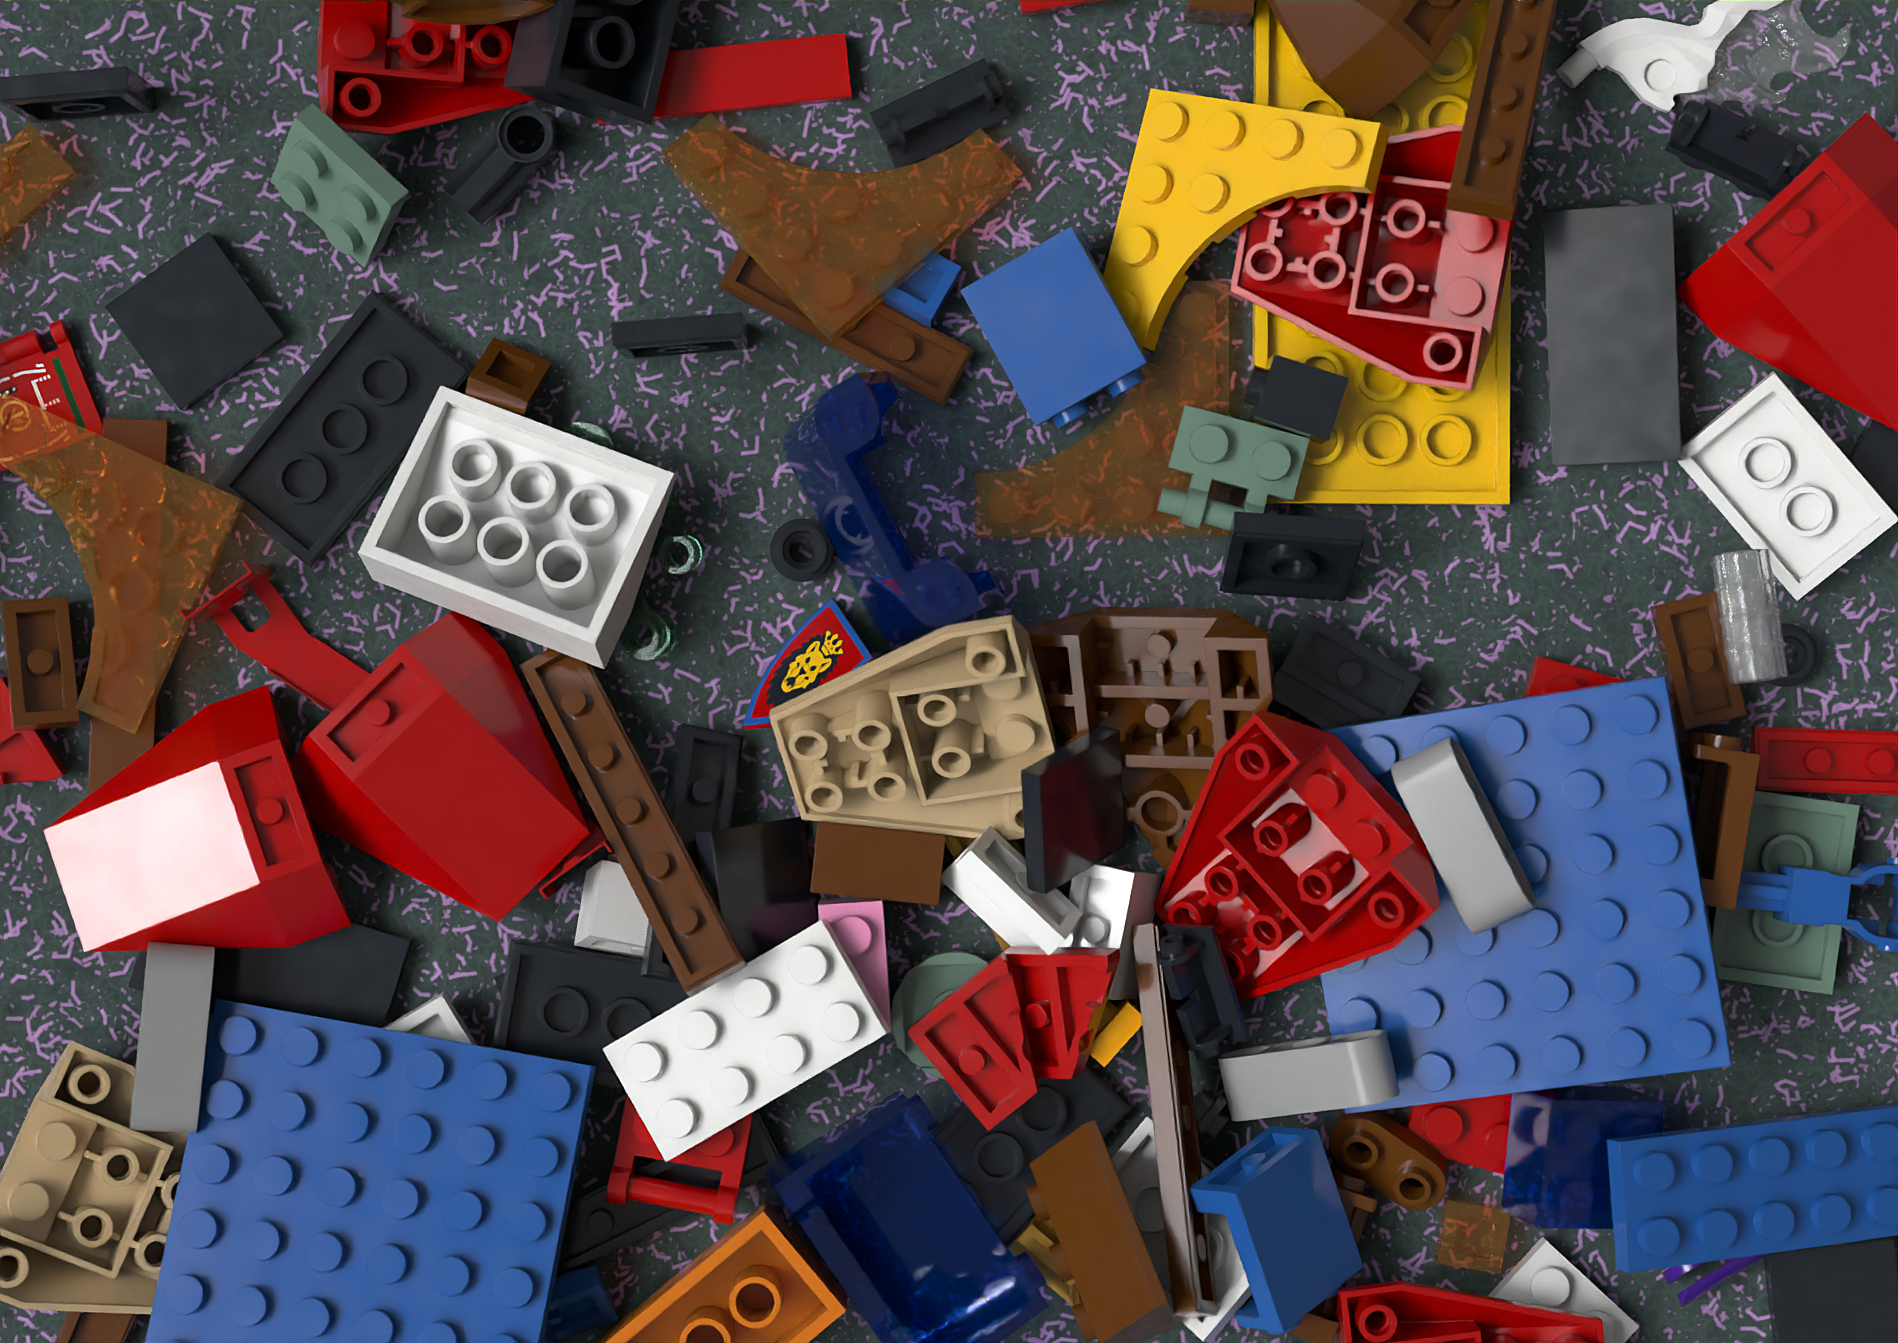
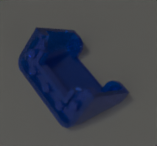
[783,371,1006,645]
[763,1090,1049,1343]

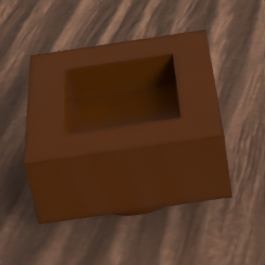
[465,337,552,417]

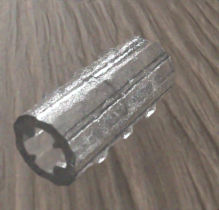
[1711,549,1788,685]

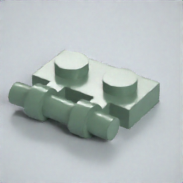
[1156,405,1310,531]

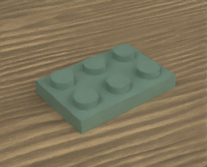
[1709,791,1860,995]

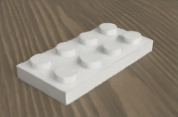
[602,919,891,1162]

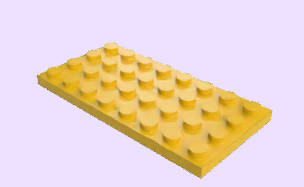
[1252,0,1511,505]

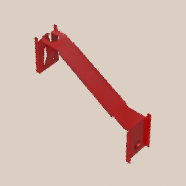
[178,562,613,899]

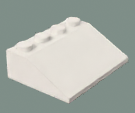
[358,385,676,670]

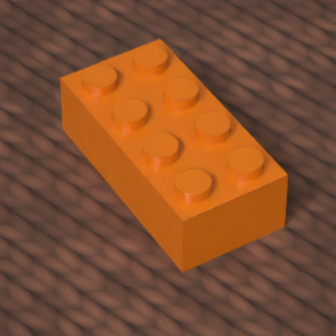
[594,1199,848,1343]

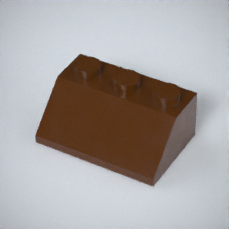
[1025,1120,1178,1343]

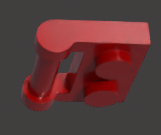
[606,1094,756,1226]

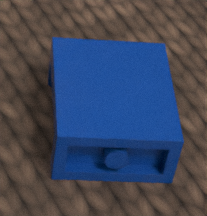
[960,226,1155,429]
[1189,1126,1363,1334]

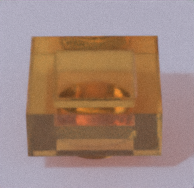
[1434,1197,1511,1274]

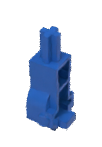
[1736,857,1898,952]

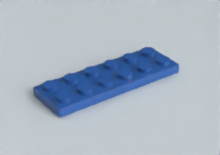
[1607,1102,1898,1273]

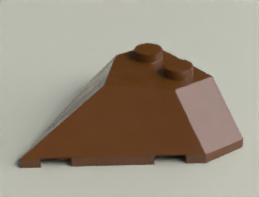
[1025,607,1276,871]

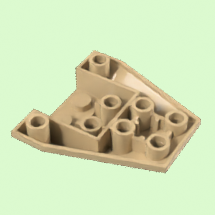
[769,615,1057,841]
[0,1041,188,1315]

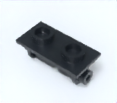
[869,58,1012,171]
[1665,98,1806,201]
[1156,923,1251,1059]

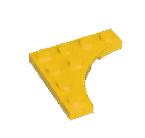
[1103,88,1390,351]

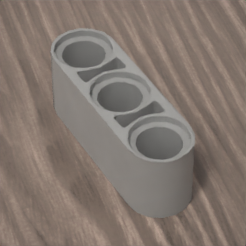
[1391,736,1536,935]
[130,942,215,1133]
[1217,1029,1400,1121]

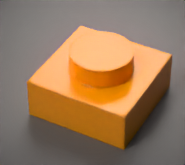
[1090,999,1142,1067]

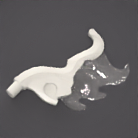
[1557,0,1850,113]

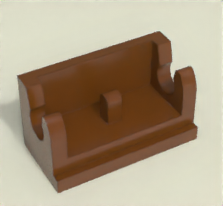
[810,821,946,906]

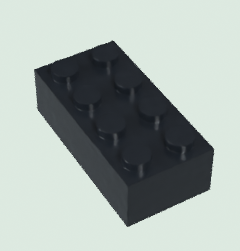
[503,0,681,125]

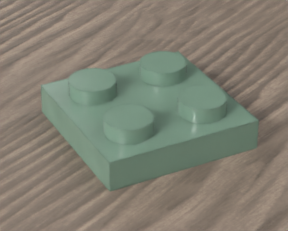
[270,103,409,268]

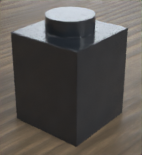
[1243,354,1349,444]

